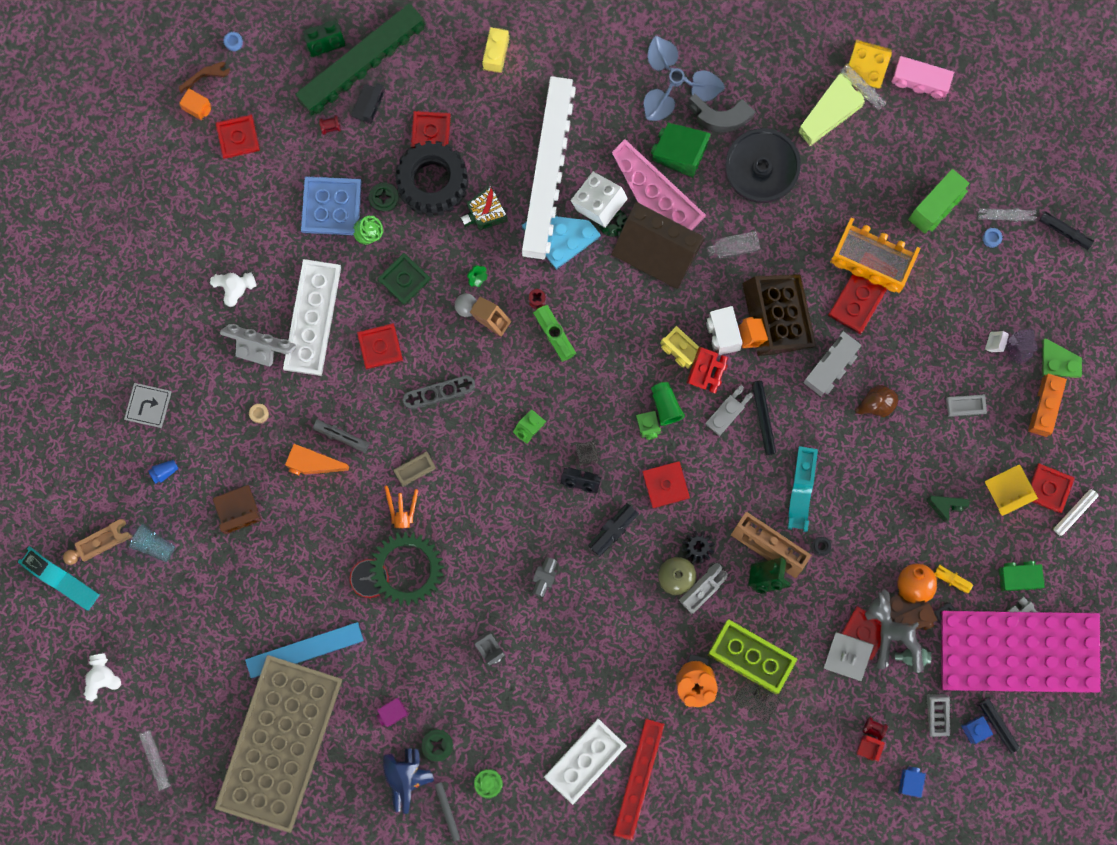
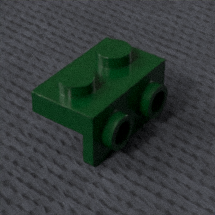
[302,19,346,57]
[748,558,790,594]

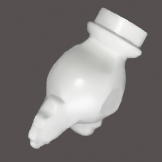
[210,272,257,307]
[83,654,121,702]

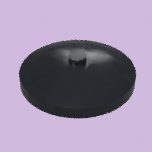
[725,128,801,203]

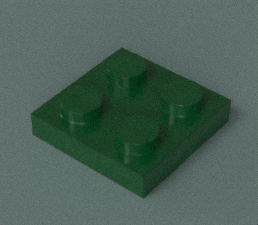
[377,253,431,306]

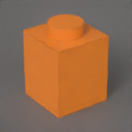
[179,89,211,120]
[738,317,768,348]

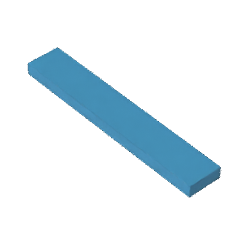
[245,622,364,678]

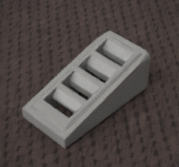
[927,694,950,737]

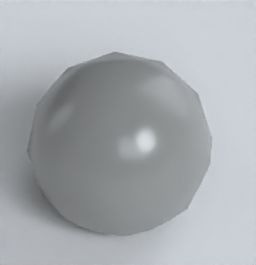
[454,293,477,317]

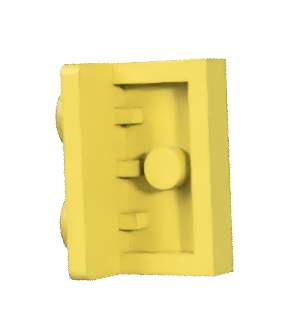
[660,326,699,369]

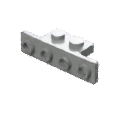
[220,324,296,367]

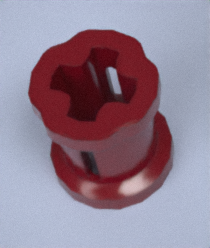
[319,115,341,135]
[529,289,546,309]
[862,716,888,741]

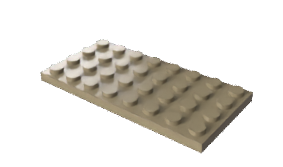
[214,655,343,833]

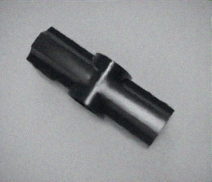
[588,503,639,557]

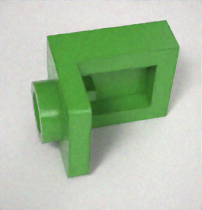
[513,409,546,444]

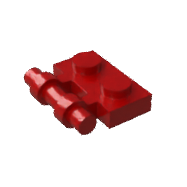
[686,347,728,394]

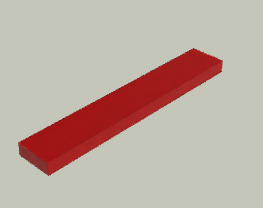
[613,719,665,841]

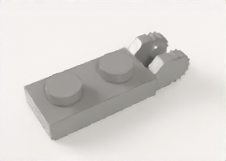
[705,385,753,436]
[679,563,728,614]

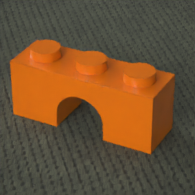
[1028,374,1067,437]

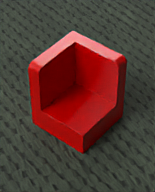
[856,735,885,762]

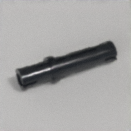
[1039,211,1094,251]

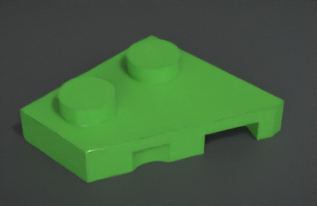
[1042,339,1082,378]

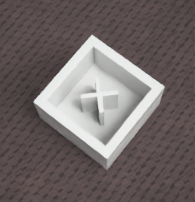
[571,172,628,227]
[706,306,742,356]

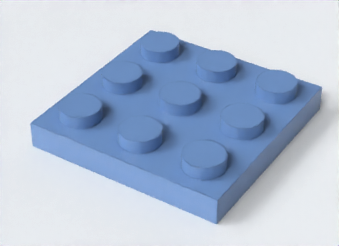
[301,177,362,235]

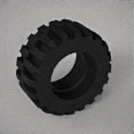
[395,141,468,217]

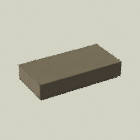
[393,451,436,487]

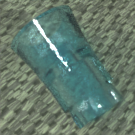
[129,524,176,563]

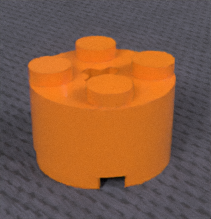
[676,661,717,707]

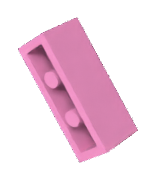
[891,56,954,99]

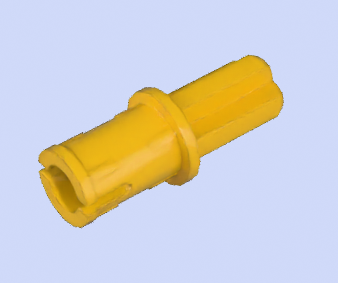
[934,565,973,594]

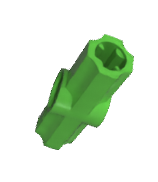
[533,305,576,362]

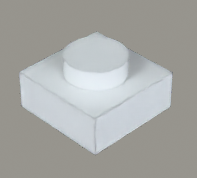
[985,331,1009,352]

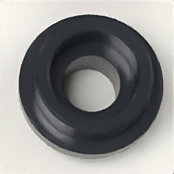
[812,537,831,556]

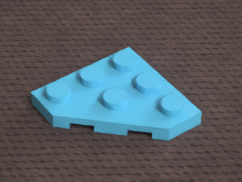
[522,216,601,270]

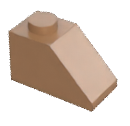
[470,297,511,337]

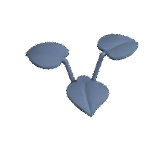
[644,36,725,121]

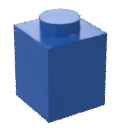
[961,716,993,744]

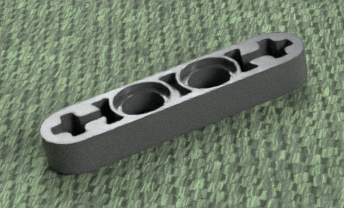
[403,376,475,410]

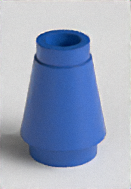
[148,460,178,484]

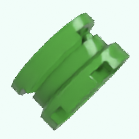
[353,216,383,245]
[474,770,502,798]

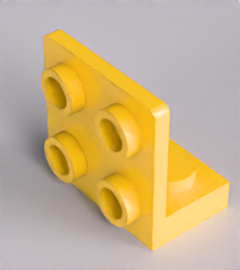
[845,40,892,88]
[985,465,1038,516]

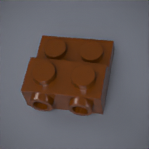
[890,594,938,634]

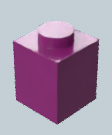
[377,698,409,727]

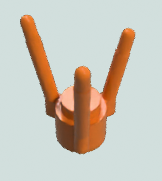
[384,485,418,528]

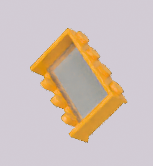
[830,217,921,293]

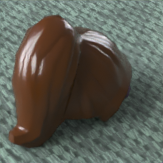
[855,385,899,418]

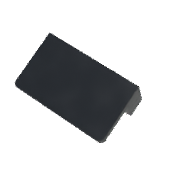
[351,83,385,124]

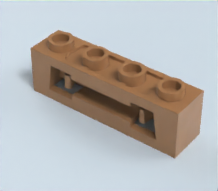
[731,512,812,579]

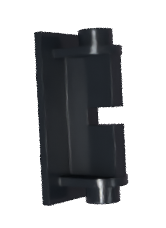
[560,467,602,493]

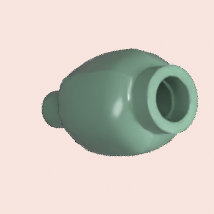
[895,648,931,666]

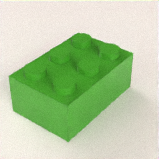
[908,169,970,234]

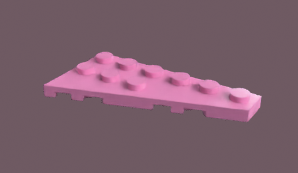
[612,139,706,230]

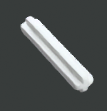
[1054,489,1098,536]

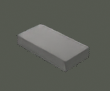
[946,394,987,417]

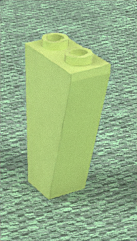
[799,74,865,146]

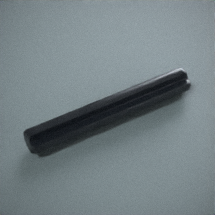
[752,381,776,455]

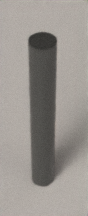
[434,782,461,842]

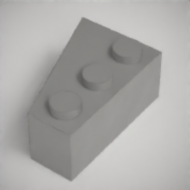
[803,331,862,396]

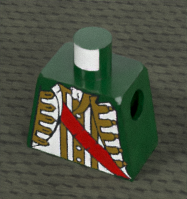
[460,186,508,230]

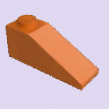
[285,444,349,476]

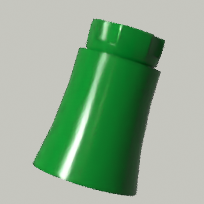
[651,382,685,426]

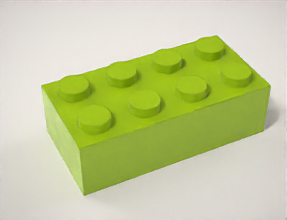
[707,619,797,694]

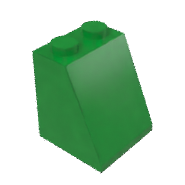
[651,123,711,178]

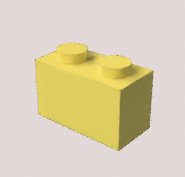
[483,27,509,73]

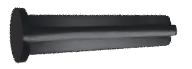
[976,696,1020,754]

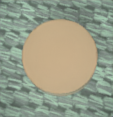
[249,404,269,423]

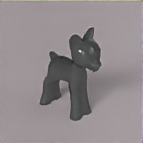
[865,589,924,673]

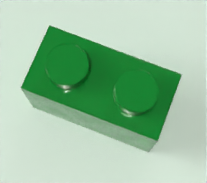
[999,561,1045,592]

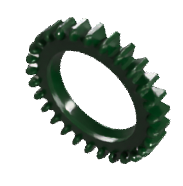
[369,532,444,607]

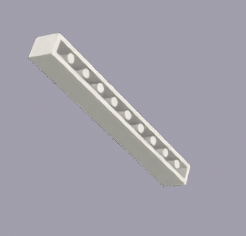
[522,76,576,260]

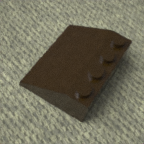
[611,202,704,290]
[742,274,816,356]

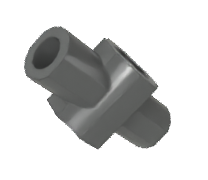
[532,557,558,598]

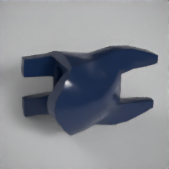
[383,748,434,814]

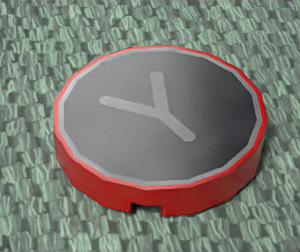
[350,559,389,598]

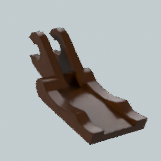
[179,62,230,94]

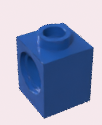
[898,766,926,798]

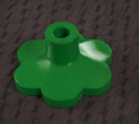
[467,265,488,287]

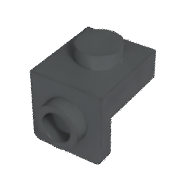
[473,631,505,666]

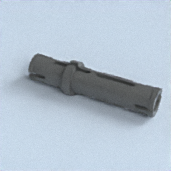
[313,419,370,453]

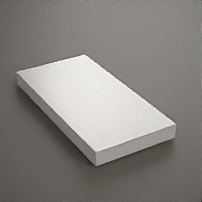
[544,719,626,805]

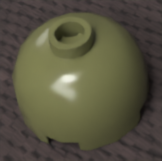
[658,557,697,596]

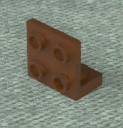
[213,485,262,535]

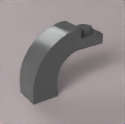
[688,93,755,133]

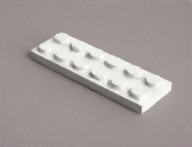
[283,259,341,376]

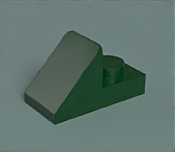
[927,496,970,523]

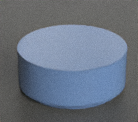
[224,32,243,51]
[982,228,1002,247]

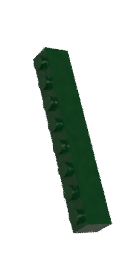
[295,3,425,116]

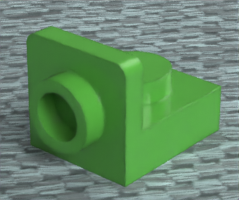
[636,411,661,440]

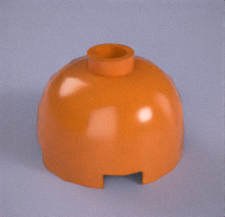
[897,563,937,603]

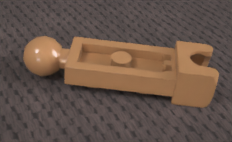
[63,519,133,565]

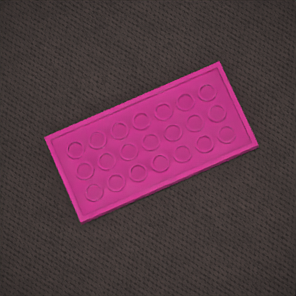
[941,611,1101,693]

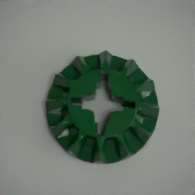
[369,182,399,212]
[598,209,627,237]
[421,730,453,762]

